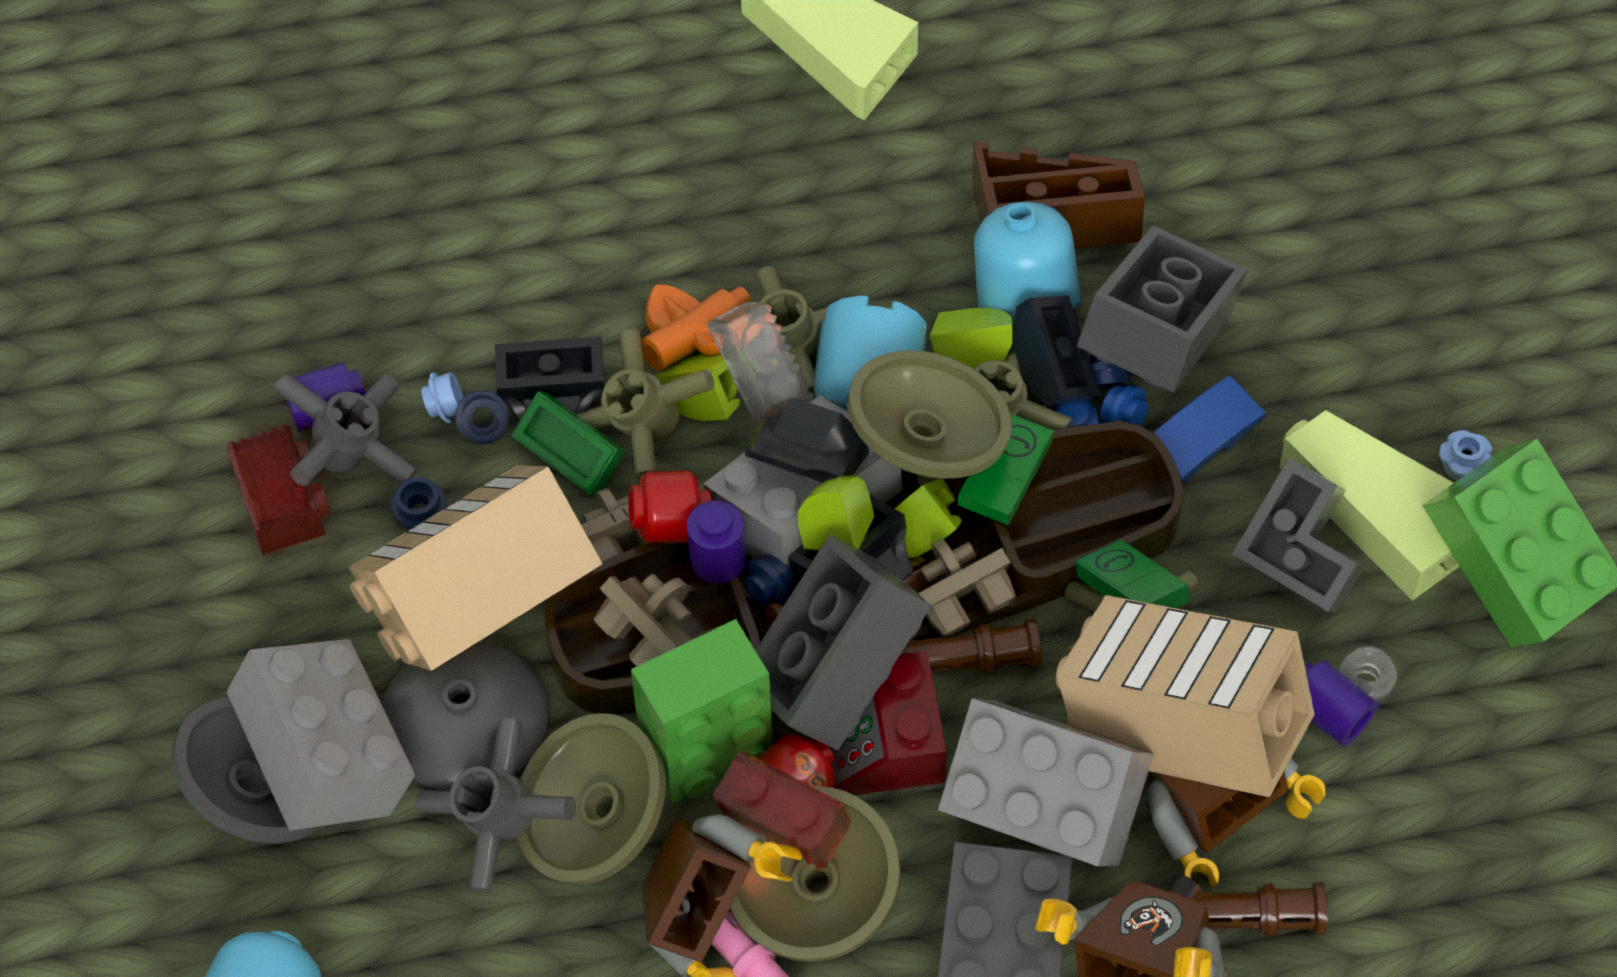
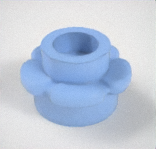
[421,372,463,423]
[1439,430,1492,480]

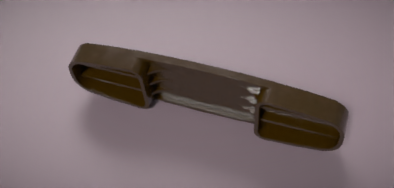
[544,421,1184,715]

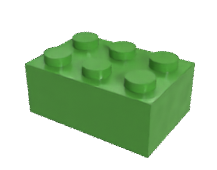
[1422,438,1617,647]
[631,619,773,804]

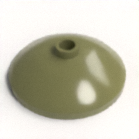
[847,350,1012,479]
[517,713,666,885]
[730,786,901,962]

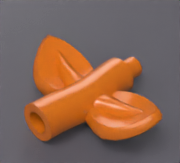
[641,284,755,371]

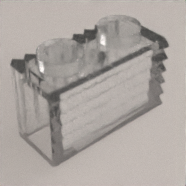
[707,302,814,421]

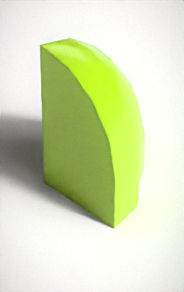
[930,307,1013,369]
[654,347,746,421]
[798,476,874,550]
[894,478,961,558]

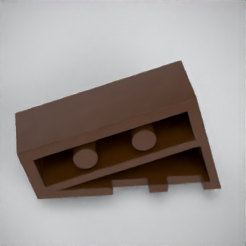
[972,141,1145,249]

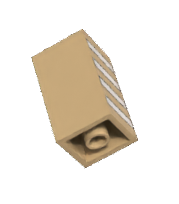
[348,465,603,671]
[1056,595,1315,797]

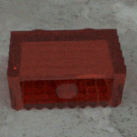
[226,425,331,555]
[713,750,852,870]

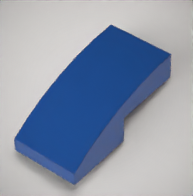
[1153,375,1267,483]

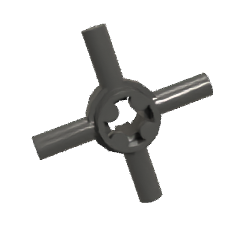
[274,373,417,486]
[416,718,576,893]

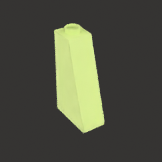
[741,0,918,120]
[1279,410,1460,601]

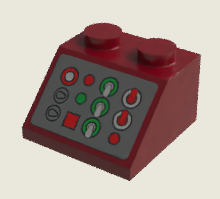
[827,651,947,795]

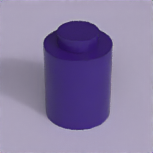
[287,362,365,432]
[687,500,746,583]
[1304,660,1379,747]

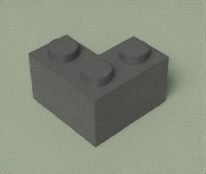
[1232,458,1365,613]

